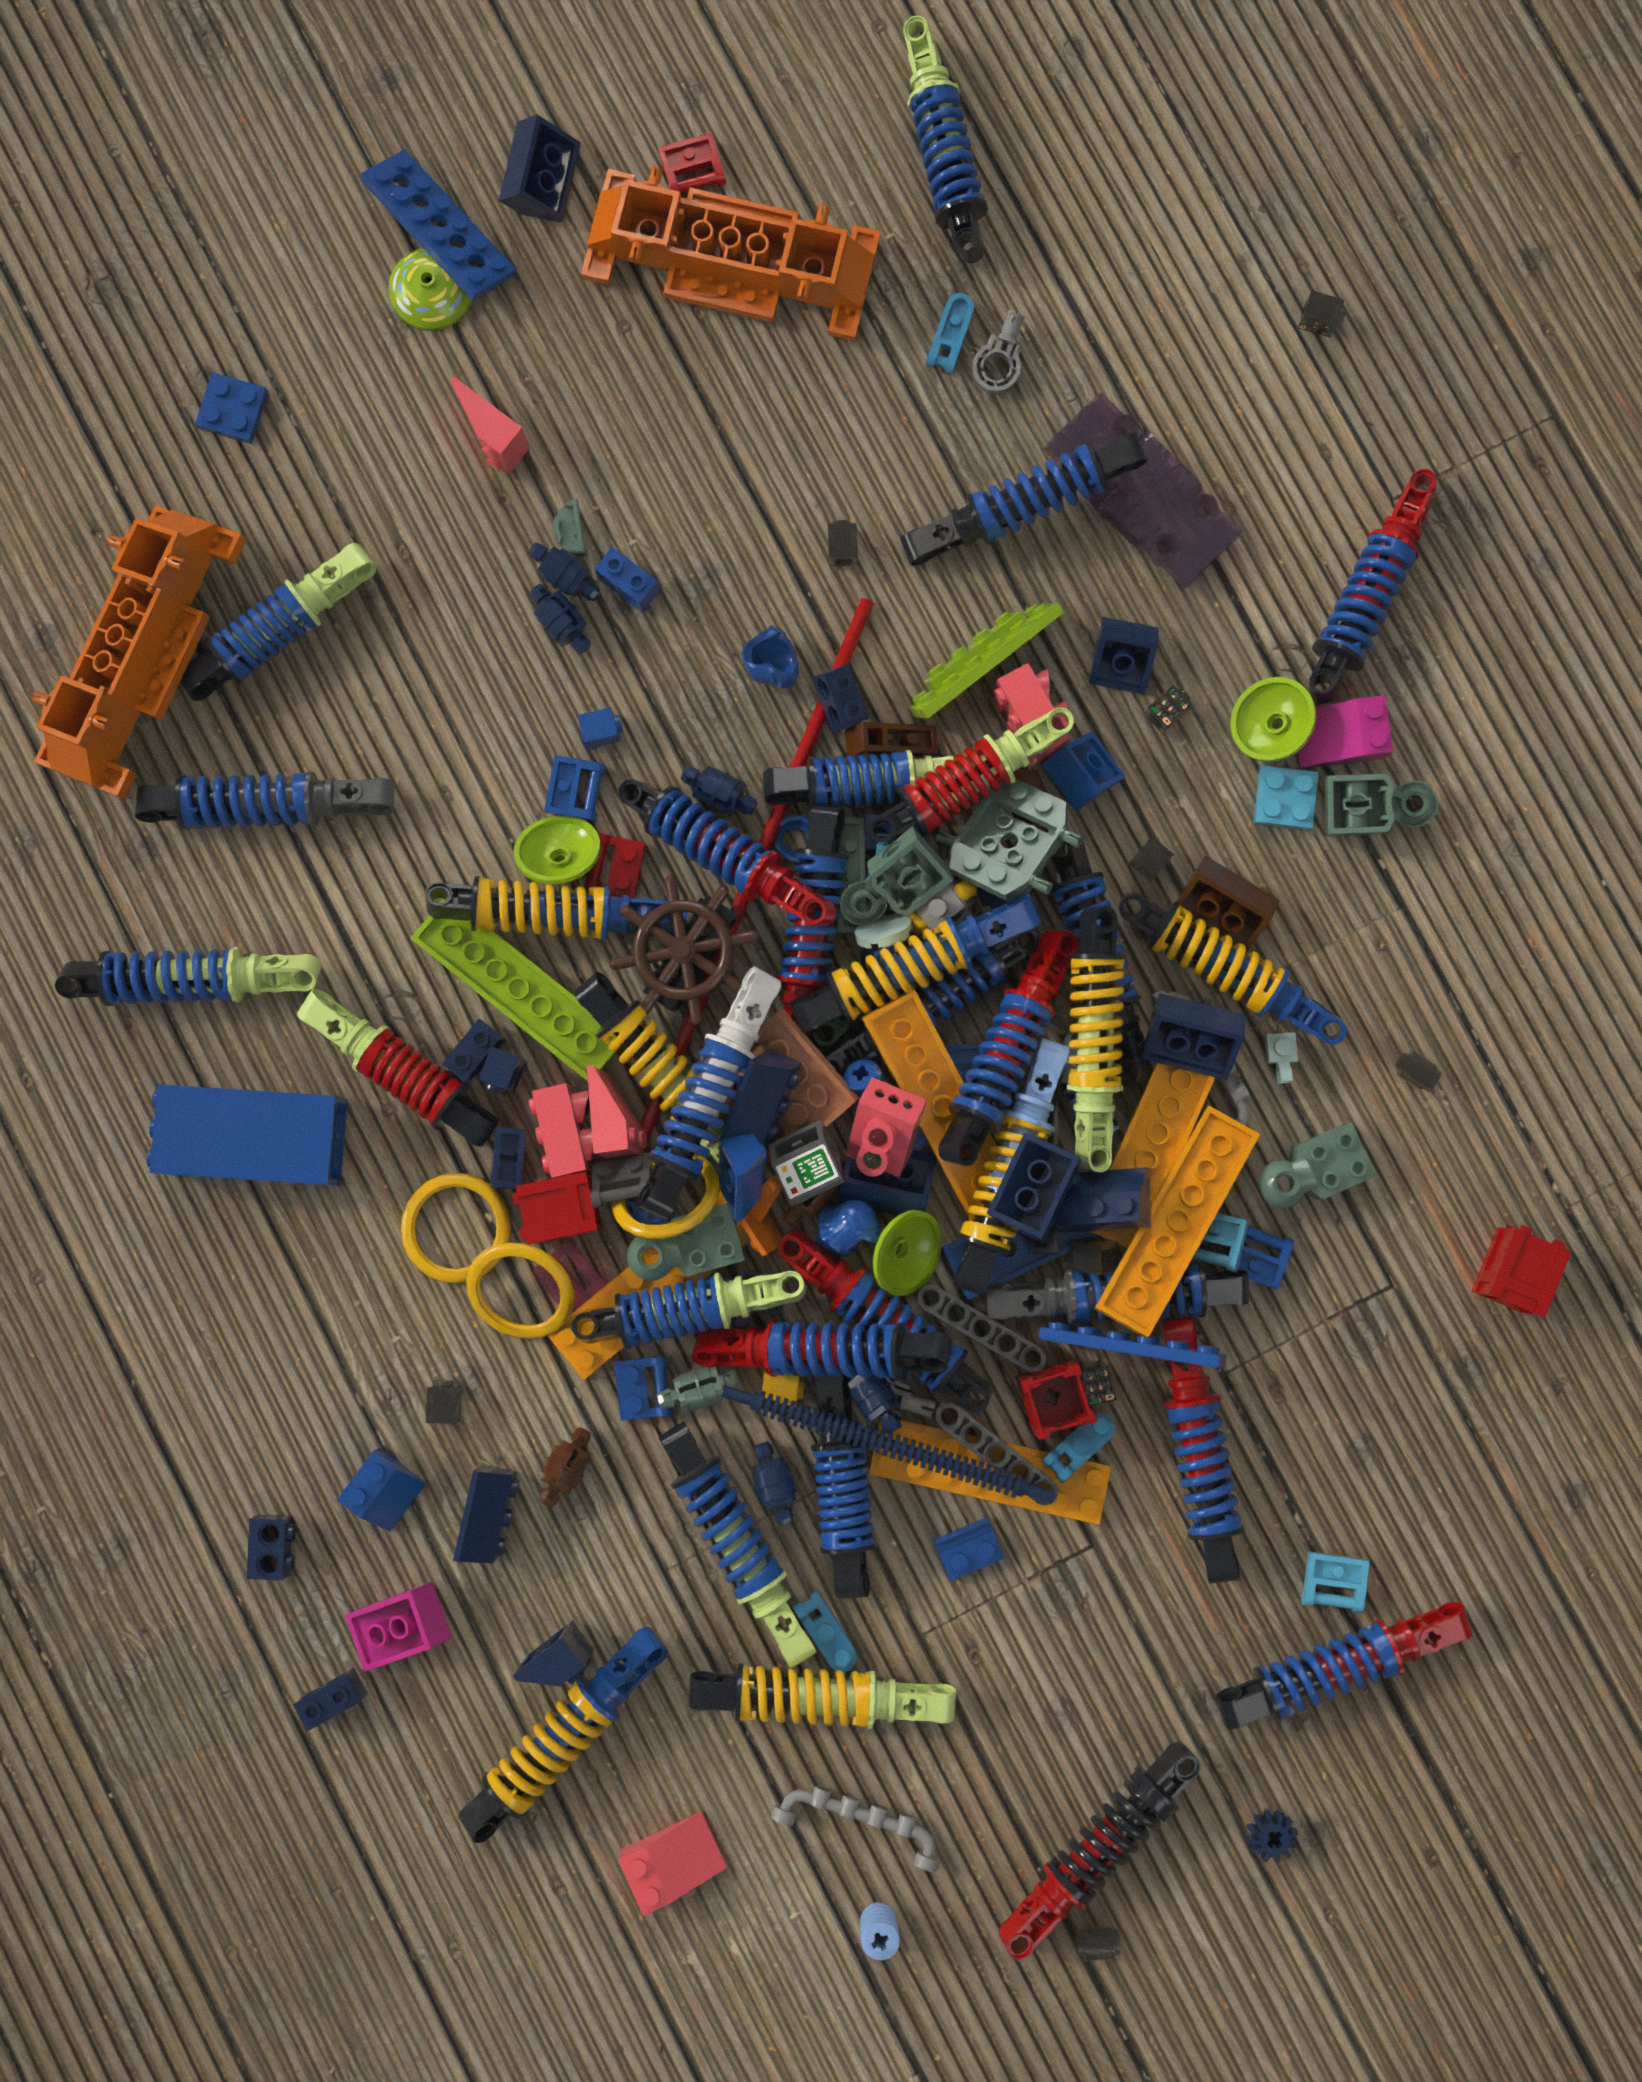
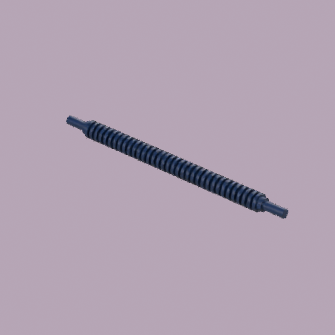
[722,1385,1055,1504]

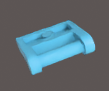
[1192,1213,1249,1273]
[1301,1551,1370,1613]

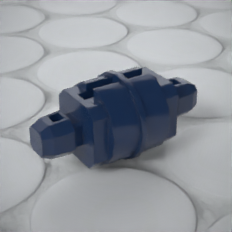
[529,543,601,601]
[530,584,591,654]
[681,766,758,816]
[847,1364,902,1433]
[752,1441,797,1525]

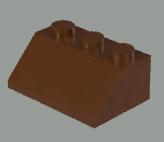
[1176,856,1280,955]

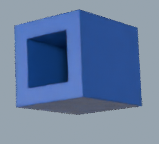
[578,707,623,749]

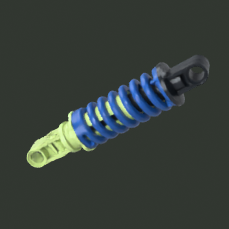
[903,15,988,263]
[55,947,321,1006]
[658,1421,817,1669]

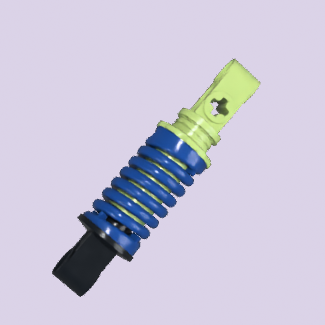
[180,543,377,701]
[762,750,990,809]
[572,1271,806,1349]

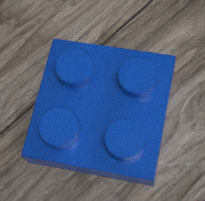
[195,372,269,444]

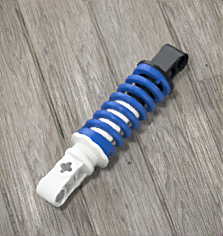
[637,966,781,1219]

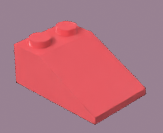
[450,377,530,474]
[587,1065,647,1160]
[618,1811,727,1916]

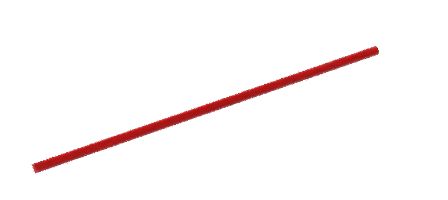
[640,598,874,1151]

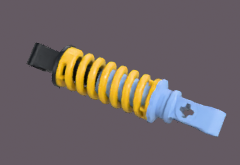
[953,1037,1070,1296]

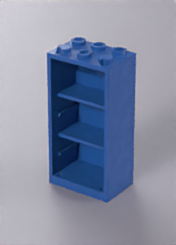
[146,1084,348,1186]

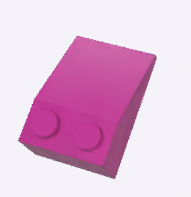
[1297,695,1393,769]
[345,1581,452,1672]

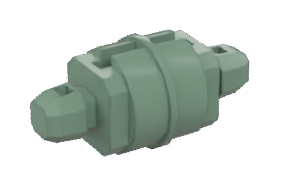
[657,1366,740,1412]

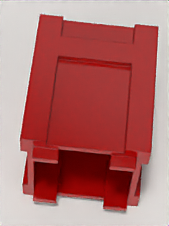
[512,1171,603,1244]
[1471,1224,1572,1318]
[1015,1359,1097,1440]

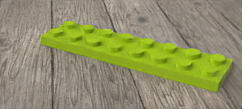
[410,899,618,1081]

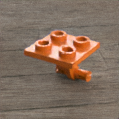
[733,1175,783,1257]

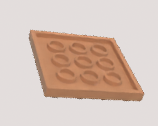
[725,1009,860,1169]

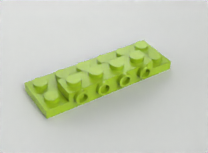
[908,602,1064,719]

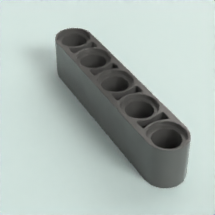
[917,1284,1046,1372]
[935,1401,1058,1505]

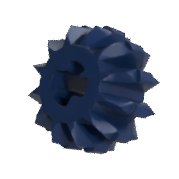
[1246,1808,1298,1863]

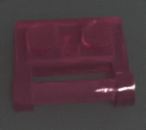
[531,1237,609,1313]

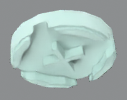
[854,914,914,949]

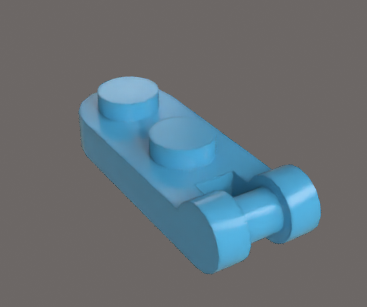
[926,293,974,374]
[1042,1413,1115,1483]
[793,1590,857,1672]

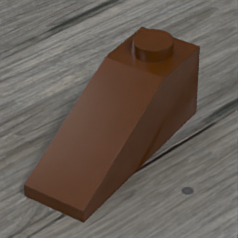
[845,722,938,758]

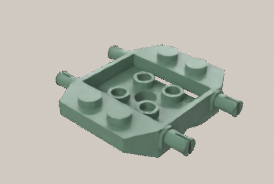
[936,778,1083,901]

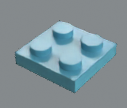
[1253,765,1319,830]

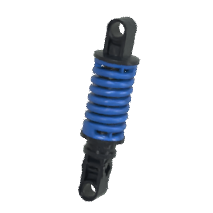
[811,1373,877,1599]

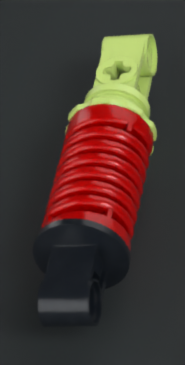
[869,707,1074,845]
[297,989,499,1147]

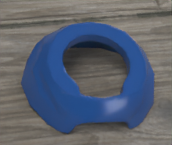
[775,815,809,862]

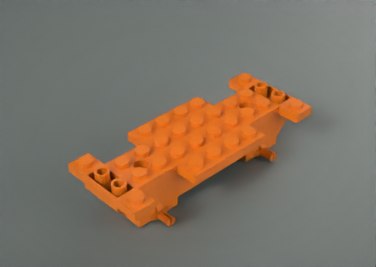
[581,165,881,342]
[32,505,247,800]

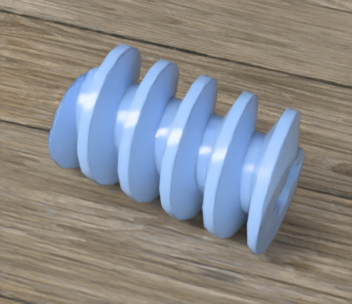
[860,1902,900,1961]

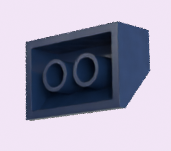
[499,114,581,222]
[1141,993,1246,1080]
[720,1048,802,1146]
[987,1132,1081,1243]
[836,1150,936,1216]
[1054,1167,1151,1233]
[453,1464,520,1564]
[513,1620,593,1687]

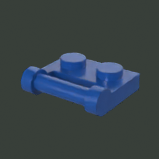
[544,755,606,822]
[1221,1226,1294,1290]
[614,1355,674,1421]

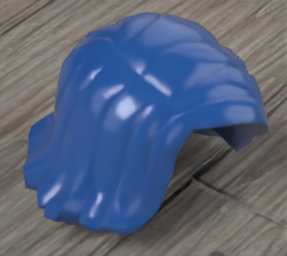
[741,625,799,689]
[817,1200,881,1252]

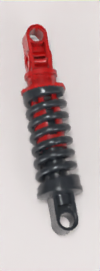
[999,1742,1200,1960]

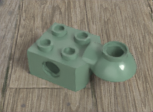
[1324,774,1439,836]
[839,826,953,925]
[1258,1122,1376,1208]
[627,1203,746,1281]

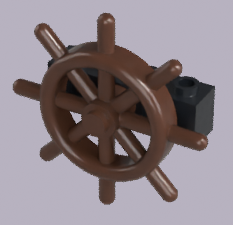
[610,875,759,1026]

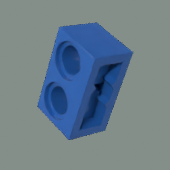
[595,547,660,613]

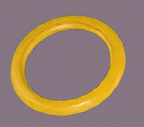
[611,1150,720,1239]
[400,1173,511,1284]
[466,1242,575,1339]

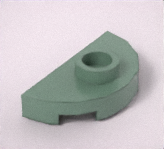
[553,498,586,556]

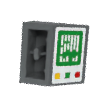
[768,1120,845,1206]

